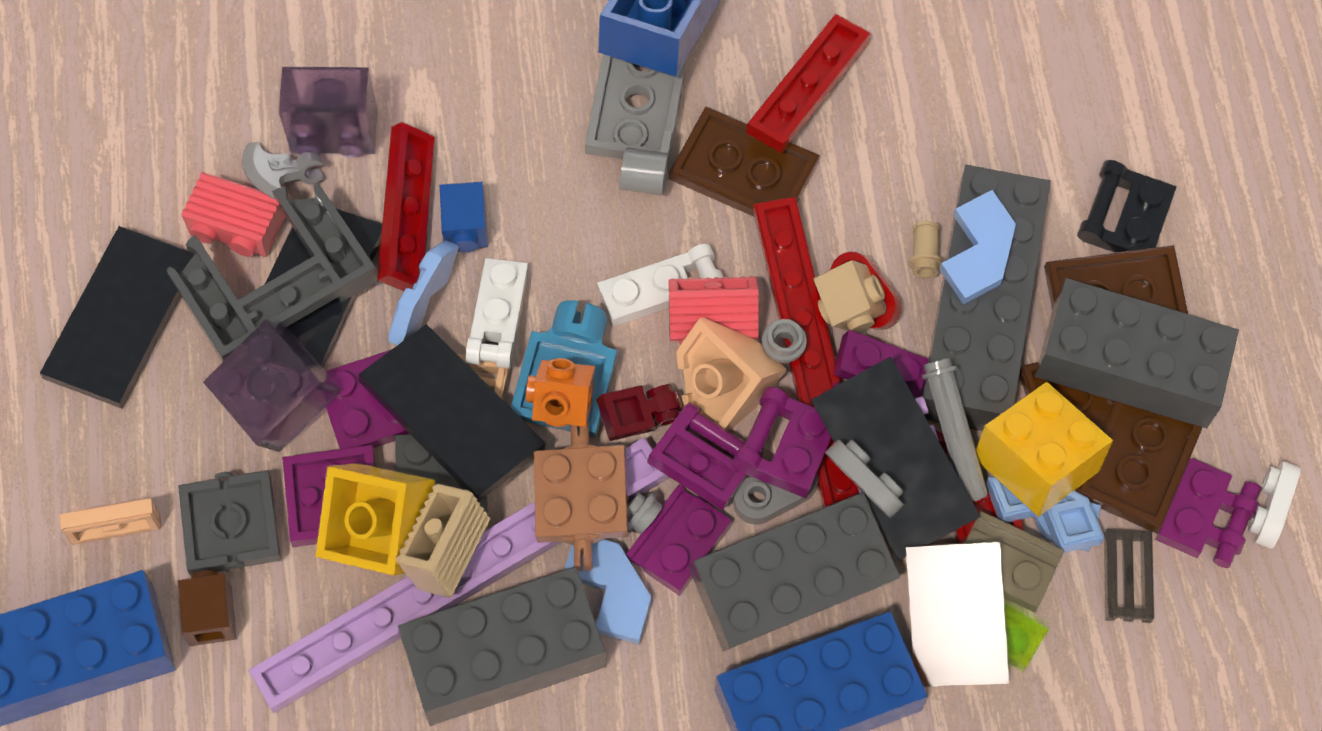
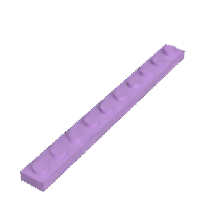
[248,437,668,714]

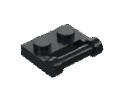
[1077,160,1177,253]

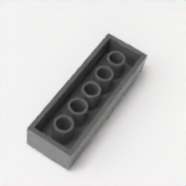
[922,164,1051,431]

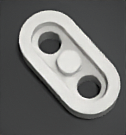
[1248,461,1301,549]

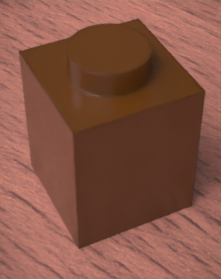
[178,570,237,646]

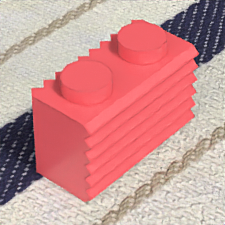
[182,172,286,257]
[668,276,759,345]

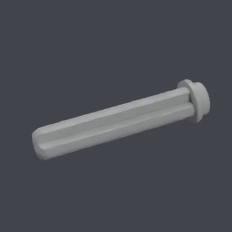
[922,358,988,502]

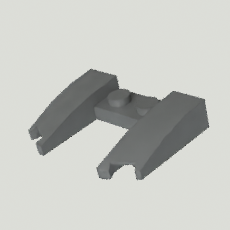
[167,184,378,369]

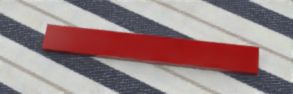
[753,196,860,508]

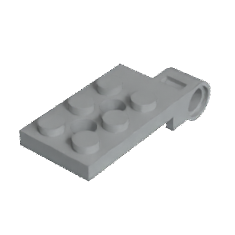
[585,54,688,196]

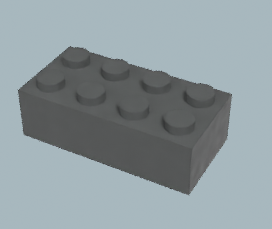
[1035,278,1239,429]
[688,492,900,652]
[397,567,606,726]

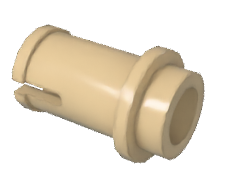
[909,221,943,279]

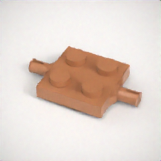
[534,421,629,572]

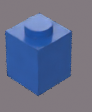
[439,182,488,252]

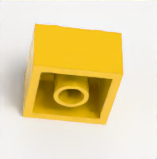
[976,382,1113,517]
[315,463,435,576]

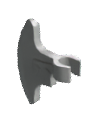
[242,142,323,200]

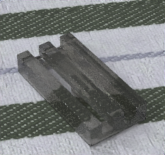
[1104,529,1154,623]

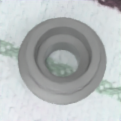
[762,319,806,363]
[628,491,663,534]

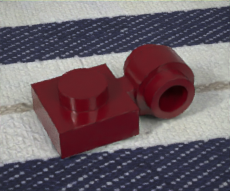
[596,384,683,441]

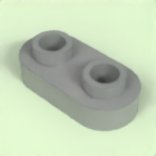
[825,440,903,518]
[733,474,818,525]

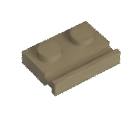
[965,511,1065,613]

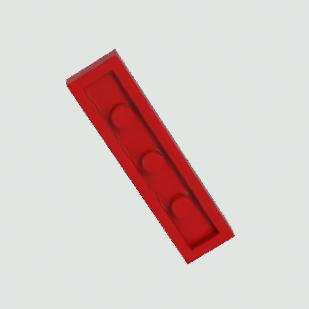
[746,14,871,153]
[377,122,435,291]

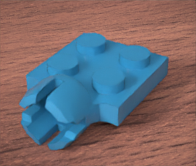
[511,300,618,438]

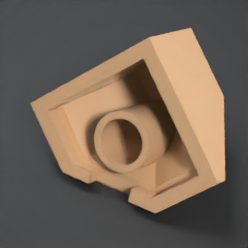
[676,317,787,431]

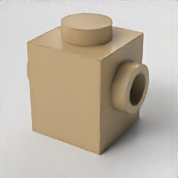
[813,260,886,332]

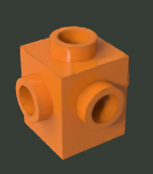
[526,358,595,427]

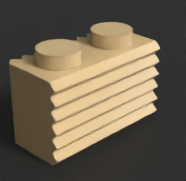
[395,484,491,598]

